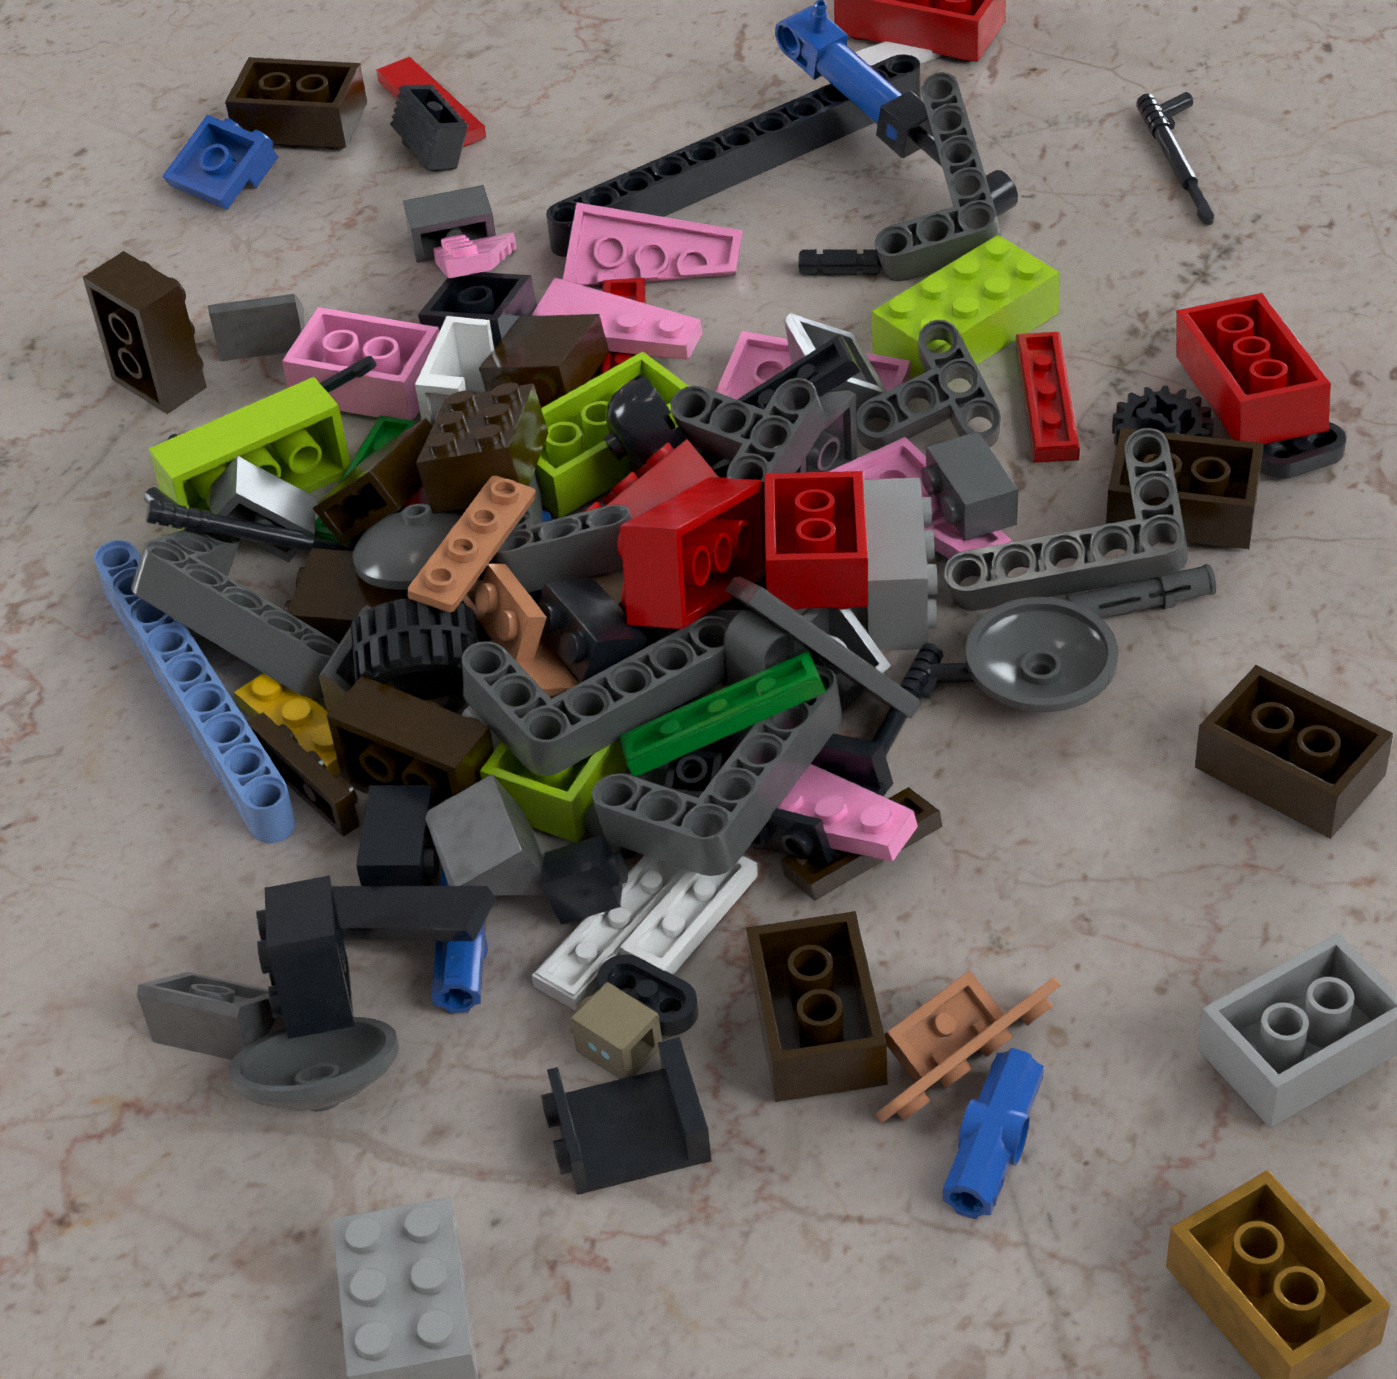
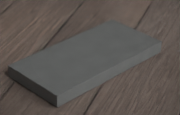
[725,576,921,719]

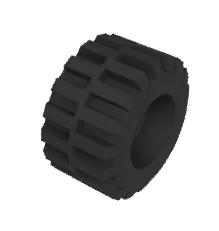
[351,598,479,700]

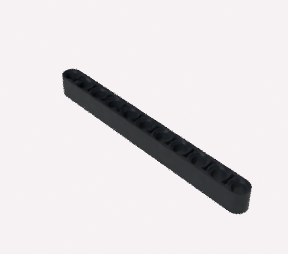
[546,54,921,257]

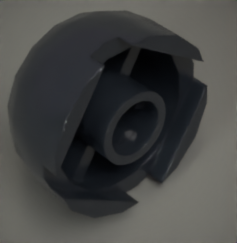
[603,374,686,468]

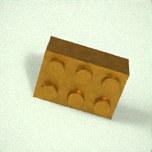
[1166,1169,1391,1379]

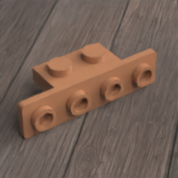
[408,476,536,612]
[463,564,579,699]
[875,970,1061,1123]

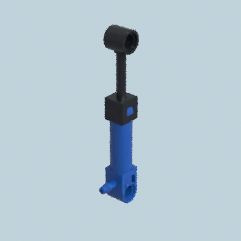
[775,0,1018,216]

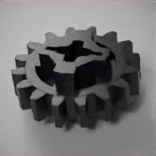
[1112,386,1214,446]

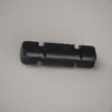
[798,249,881,275]

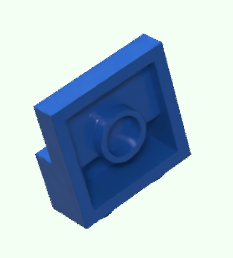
[162,115,278,210]

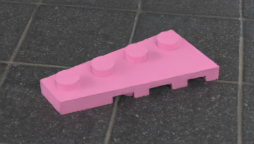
[563,203,743,287]
[433,232,517,278]
[531,278,703,360]
[716,331,911,400]
[828,437,1012,559]
[778,764,918,862]

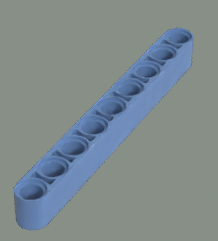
[94,540,297,843]

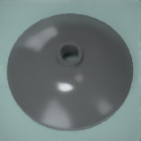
[352,503,467,590]
[966,597,1118,712]
[229,1017,399,1112]

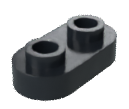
[1261,422,1347,479]
[597,955,698,1036]

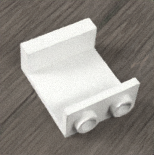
[415,316,494,426]

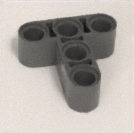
[856,319,1001,451]
[670,378,826,514]

